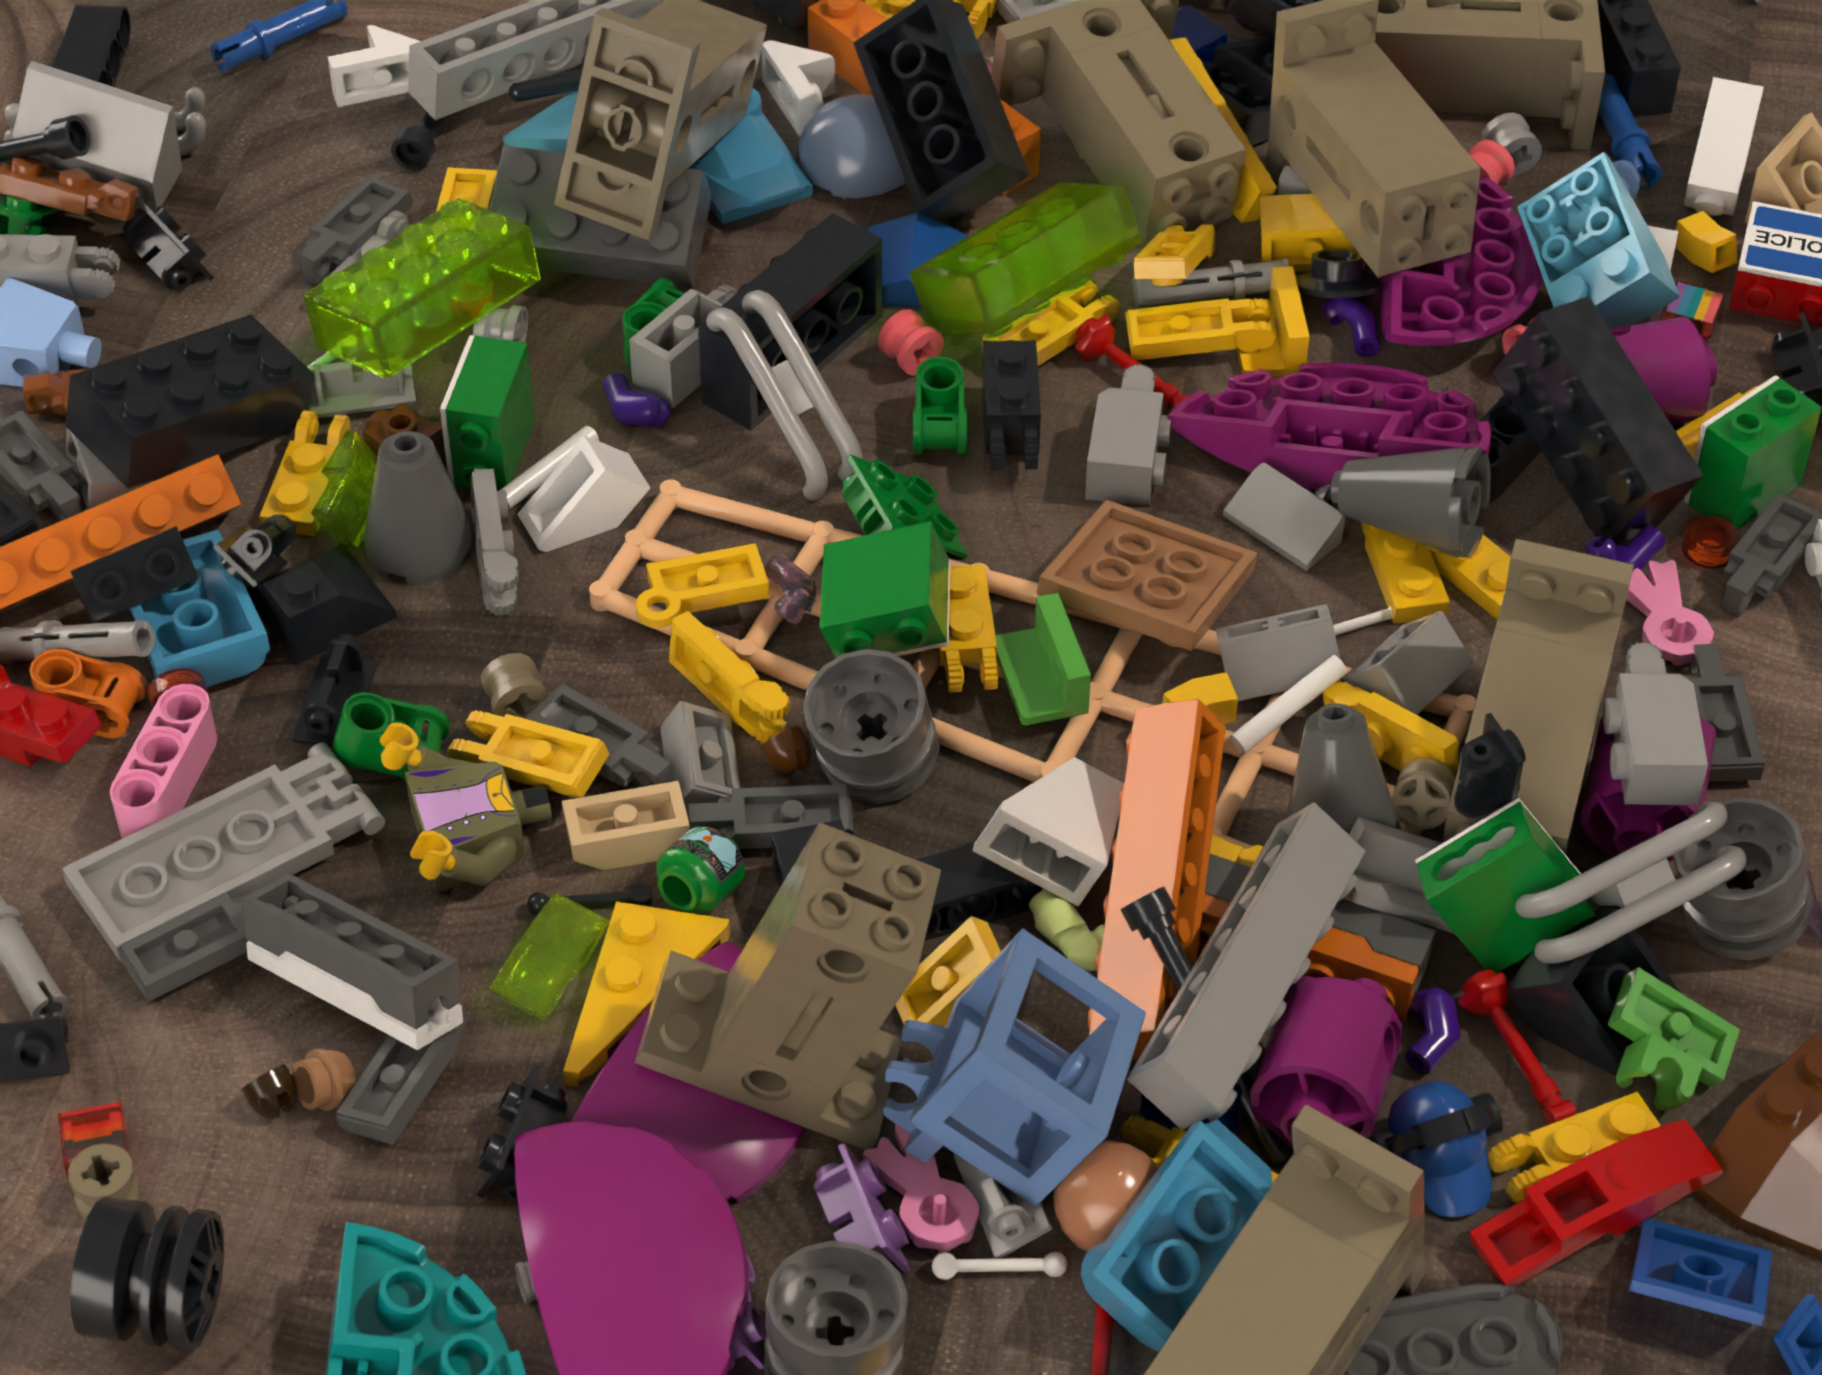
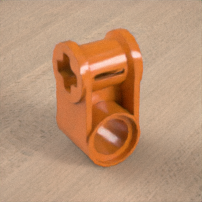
[29,649,149,739]

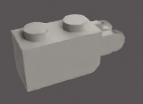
[0,234,120,305]
[629,284,737,408]
[1085,364,1171,507]
[1603,641,1708,805]

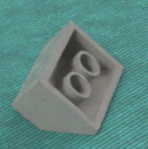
[12,61,182,211]

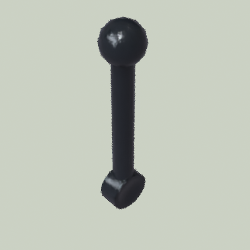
[527,883,653,916]

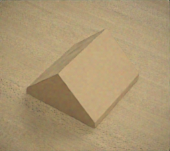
[1745,113,1822,224]

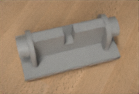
[309,353,417,418]
[953,1154,1053,1259]

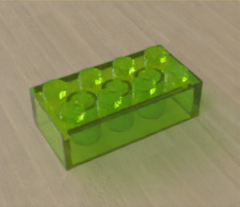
[909,182,1143,338]
[303,198,541,380]

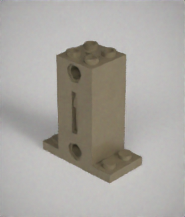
[554,0,767,240]
[991,0,1246,247]
[1267,0,1481,277]
[1375,0,1605,150]
[1443,538,1634,855]
[634,822,941,1150]
[1144,1105,1425,1375]

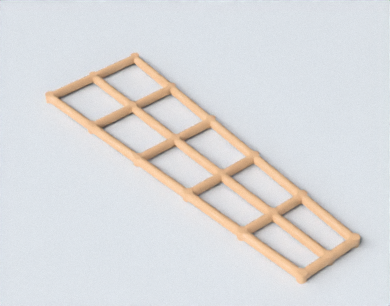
[589,479,1476,913]

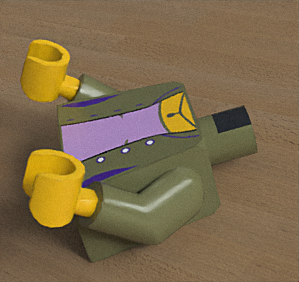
[380,722,552,893]

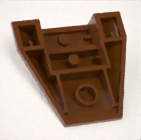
[1694,1033,1822,1259]

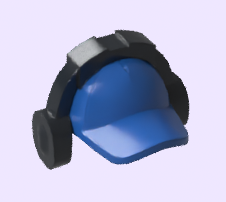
[1368,1081,1503,1218]

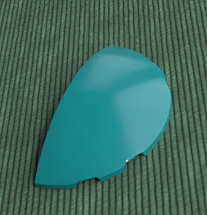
[325,1222,526,1375]

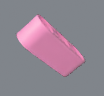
[110,684,218,839]

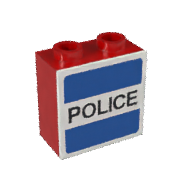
[1729,201,1822,327]

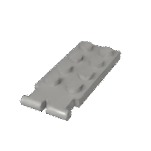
[62,743,385,961]

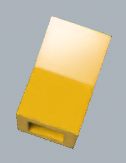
[1675,211,1737,273]
[1162,672,1238,724]

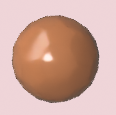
[1053,1141,1160,1252]

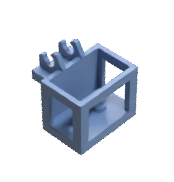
[883,928,1146,1207]

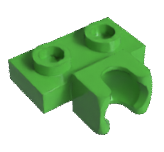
[1607,967,1740,1111]

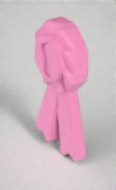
[1626,560,1714,666]
[863,1124,980,1252]

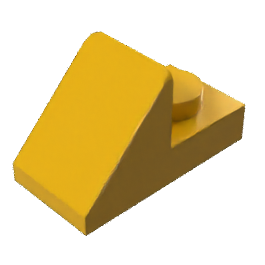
[895,916,1001,1027]

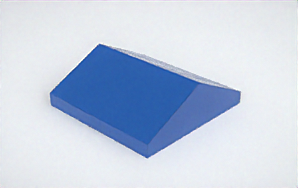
[867,213,968,311]
[1628,1218,1772,1326]

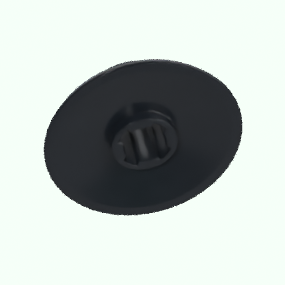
[1295,249,1383,298]

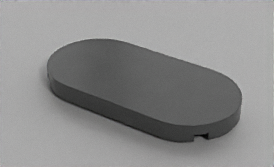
[1344,1282,1563,1375]

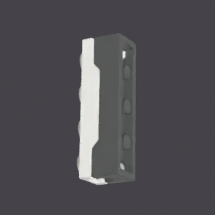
[242,873,463,1050]

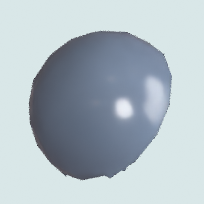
[796,94,906,200]

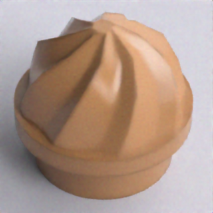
[292,1048,357,1111]

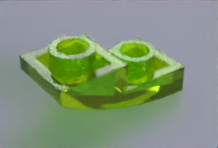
[311,430,377,549]
[489,892,610,1022]

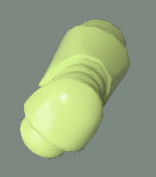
[1029,889,1105,971]

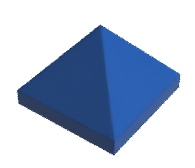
[1773,1294,1822,1375]

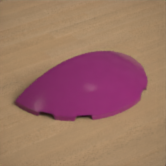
[1379,177,1543,346]
[1168,363,1491,490]
[571,941,806,1203]
[515,1121,749,1375]

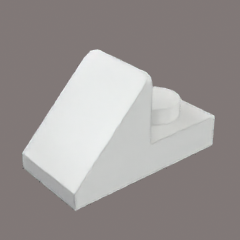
[328,25,420,107]
[762,40,835,137]

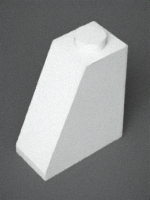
[1684,77,1764,216]
[972,757,1124,907]

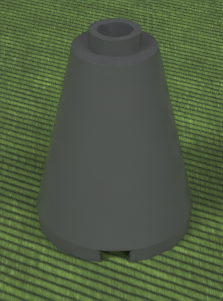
[363,431,475,585]
[1331,446,1491,558]
[1286,704,1402,834]

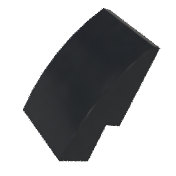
[1202,37,1275,145]

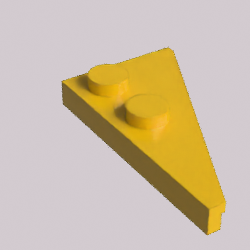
[563,902,730,1087]

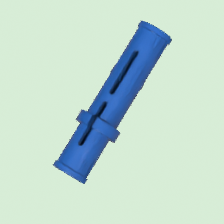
[210,0,348,73]
[1598,74,1662,189]

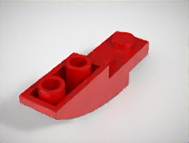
[0,665,102,767]
[1469,1119,1723,1288]

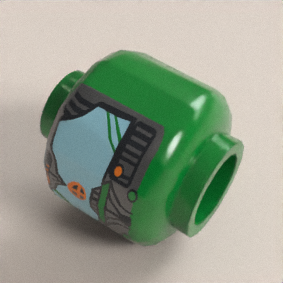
[656,826,745,915]

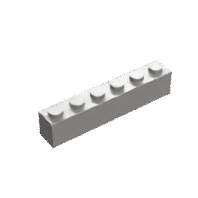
[1127,802,1366,1130]

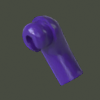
[1322,297,1380,357]
[602,373,670,427]
[1585,525,1666,572]
[1405,987,1461,1075]

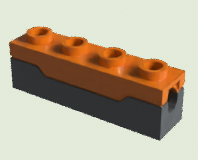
[1198,854,1436,1021]

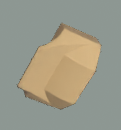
[562,781,690,871]

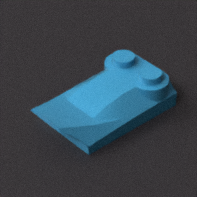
[689,88,813,225]
[128,530,270,691]
[1080,1119,1273,1353]

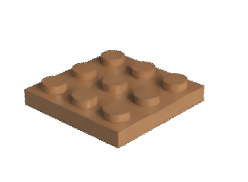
[1037,500,1258,651]

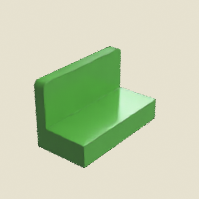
[995,593,1091,725]

